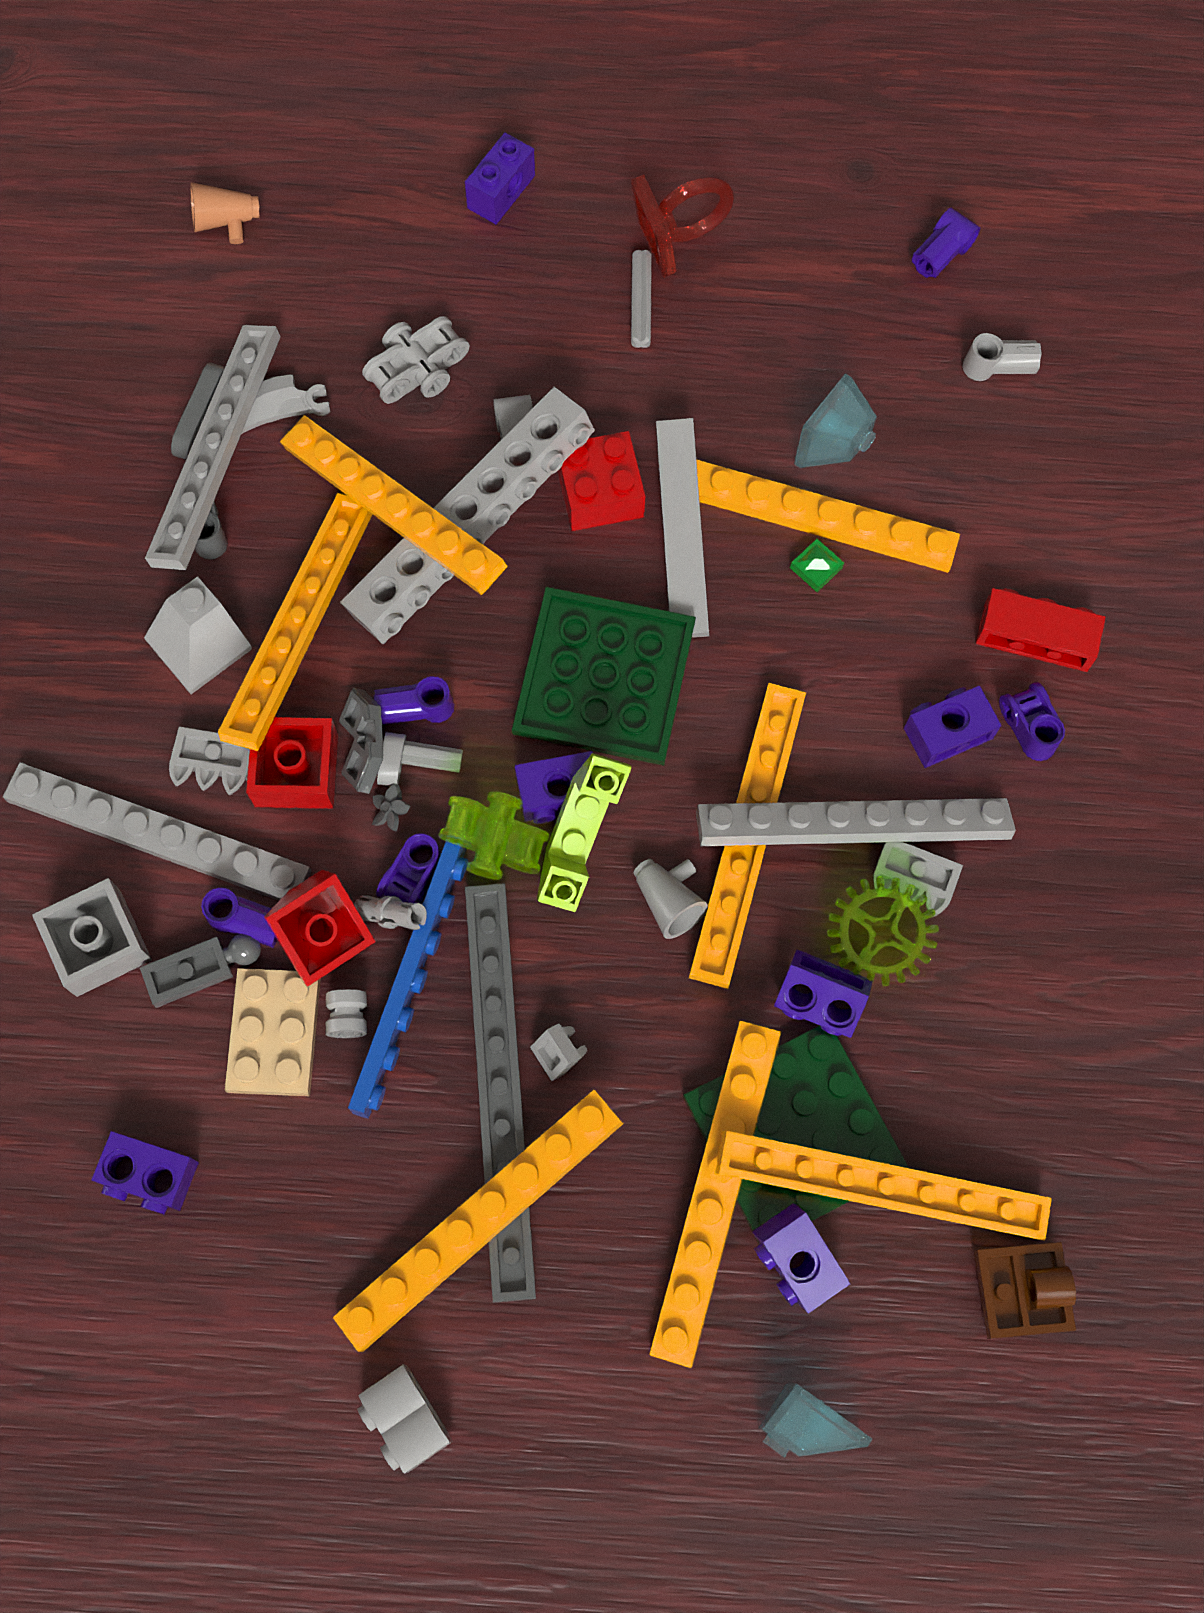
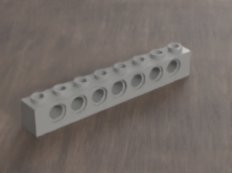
[340,387,595,644]

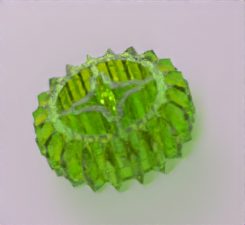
[827,876,939,986]

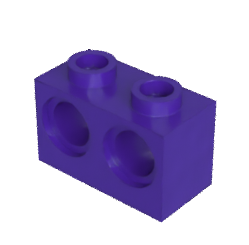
[774,949,873,1038]
[91,1131,199,1215]

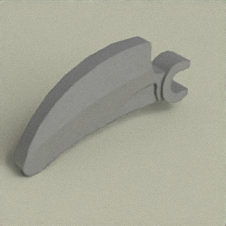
[241,374,331,434]

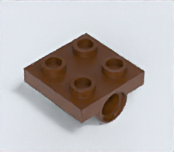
[974,1242,1076,1339]

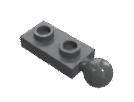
[140,934,261,1008]

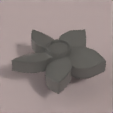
[371,784,411,831]

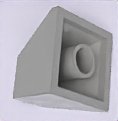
[144,577,252,694]

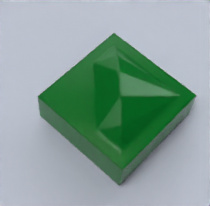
[790,539,844,592]

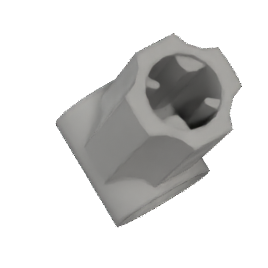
[962,333,1042,381]

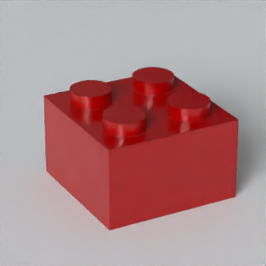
[557,431,645,531]
[246,717,338,809]

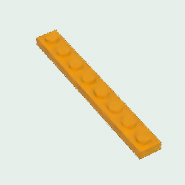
[280,415,508,595]
[696,459,960,573]
[218,493,373,751]
[689,683,806,989]
[649,1021,781,1368]
[333,1090,623,1352]
[715,1130,1052,1241]

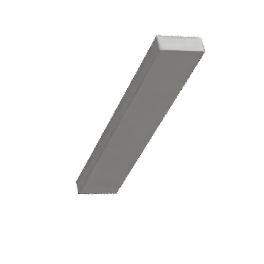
[656,418,709,637]

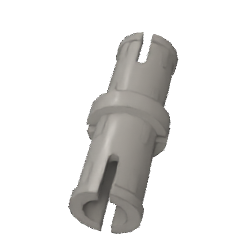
[354,895,427,930]

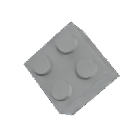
[32,878,152,997]

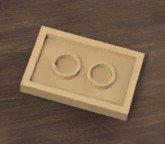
[225,968,321,1096]

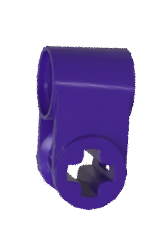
[999,682,1065,761]
[376,834,441,904]

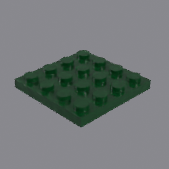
[512,587,696,766]
[683,1026,909,1245]

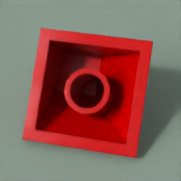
[264,870,376,987]

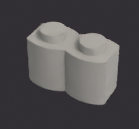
[357,1365,453,1474]

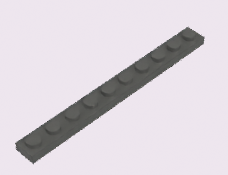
[465,883,536,1303]

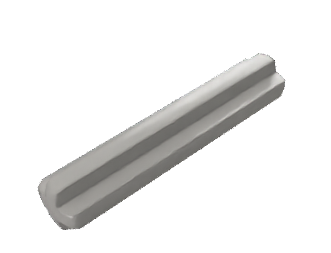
[631,250,651,348]

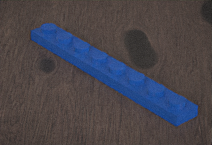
[348,803,481,1119]

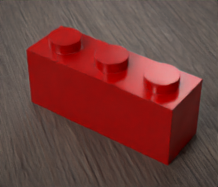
[975,588,1106,672]

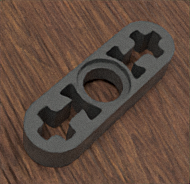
[171,362,225,460]

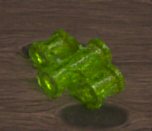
[439,792,550,880]

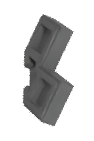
[339,688,383,794]

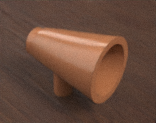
[190,182,259,244]

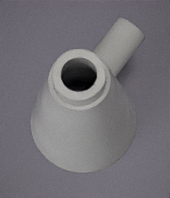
[633,859,708,939]

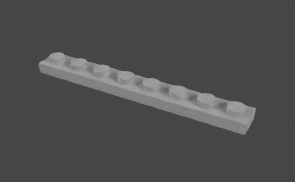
[145,325,281,570]
[3,763,312,901]
[696,798,1016,846]

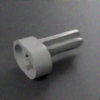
[377,732,463,786]

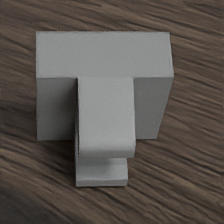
[530,1024,587,1081]

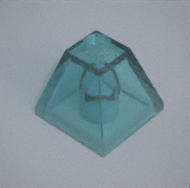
[794,373,877,468]
[758,1383,872,1458]

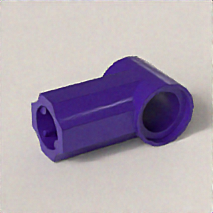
[912,207,981,278]
[374,676,455,725]
[201,888,278,948]

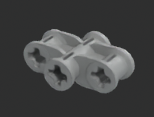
[362,316,470,404]

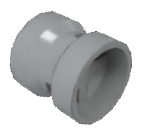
[326,989,367,1038]

